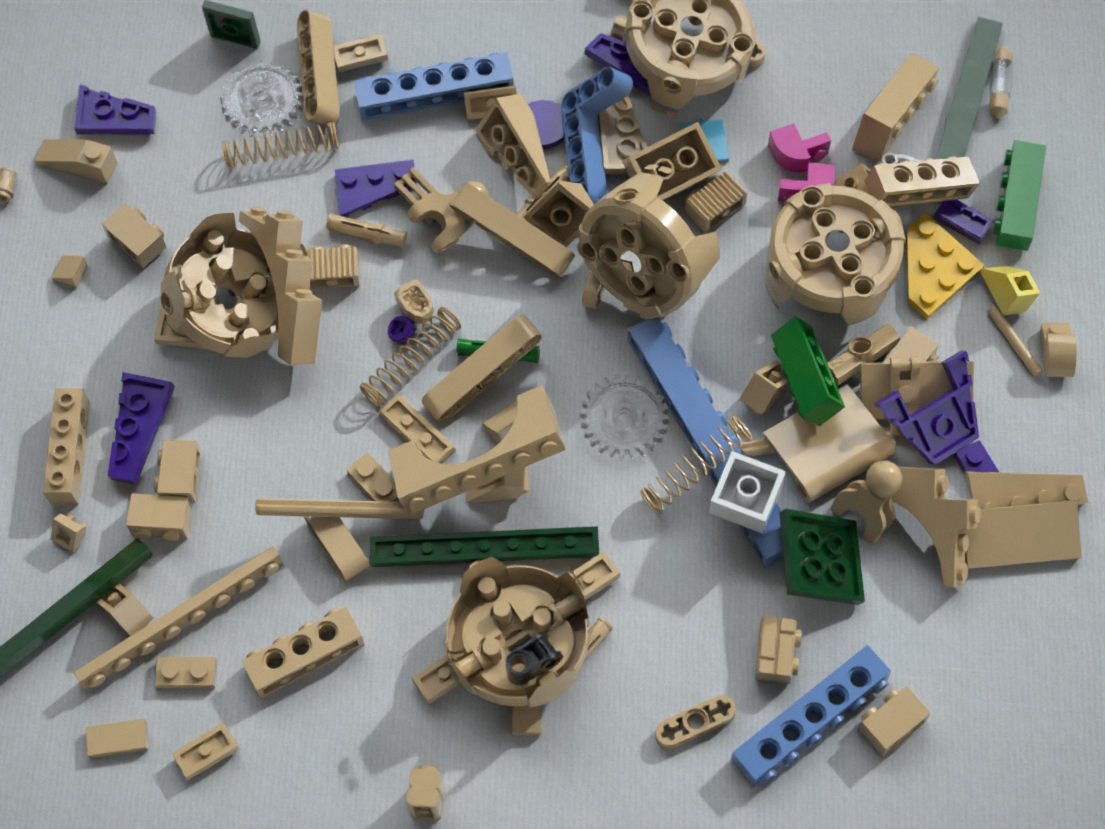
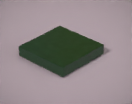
[202,0,261,49]

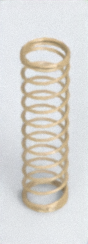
[222,122,339,169]
[359,307,461,407]
[640,416,753,514]

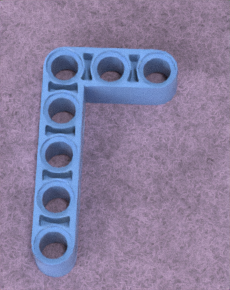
[561,67,633,204]

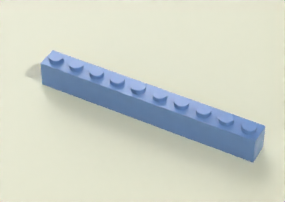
[628,317,784,568]

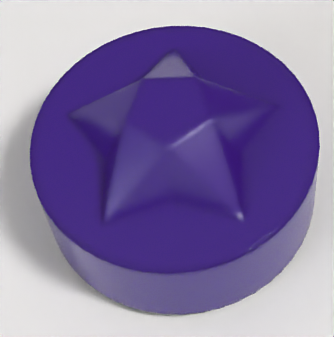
[388,316,416,344]

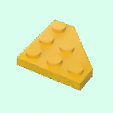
[906,213,985,320]

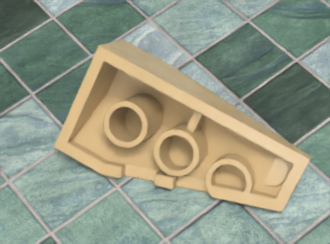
[475,94,551,199]

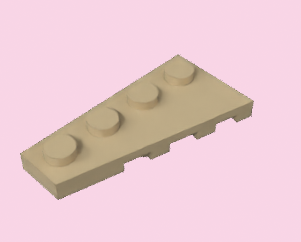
[598,95,647,175]
[965,471,1088,509]

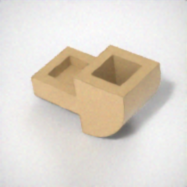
[1040,323,1077,377]

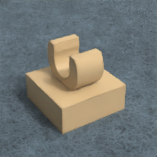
[50,513,87,553]

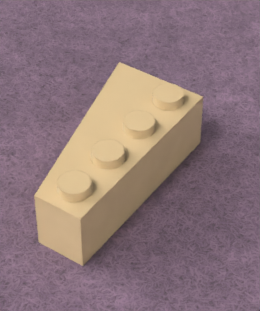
[852,53,939,163]

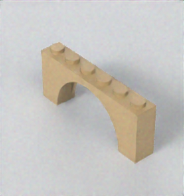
[388,385,566,515]

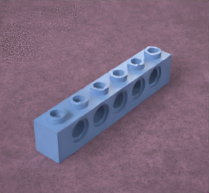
[354,52,514,121]
[731,645,891,787]

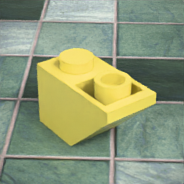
[980,266,1040,316]

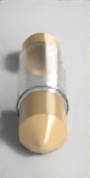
[989,46,1013,119]

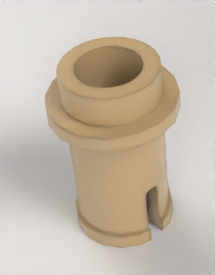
[0,167,17,203]

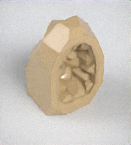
[394,279,434,324]

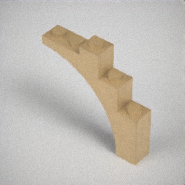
[239,207,322,365]

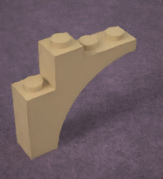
[892,467,981,587]

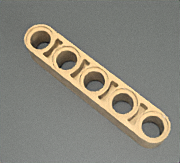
[297,10,339,126]
[450,183,575,279]
[421,314,542,423]

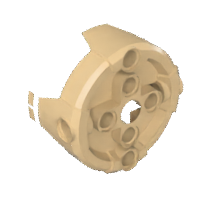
[622,0,756,117]
[577,165,720,319]
[765,183,905,325]
[160,213,308,358]
[443,557,590,708]

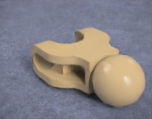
[406,181,489,254]
[830,461,903,544]

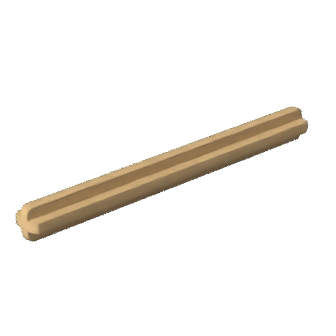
[255,498,424,519]

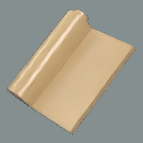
[763,384,896,503]

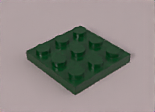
[779,509,865,605]

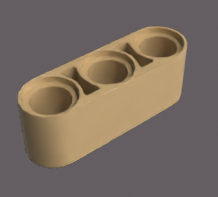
[304,516,370,581]

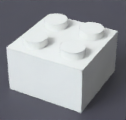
[709,451,786,534]

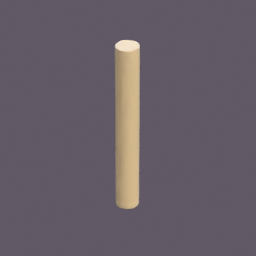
[987,306,1043,377]

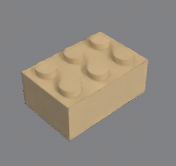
[622,122,722,201]

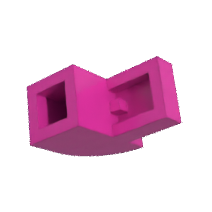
[768,124,831,173]
[778,163,835,202]

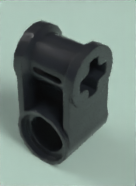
[505,631,563,686]

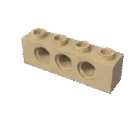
[864,156,980,206]
[43,388,90,505]
[242,607,364,698]

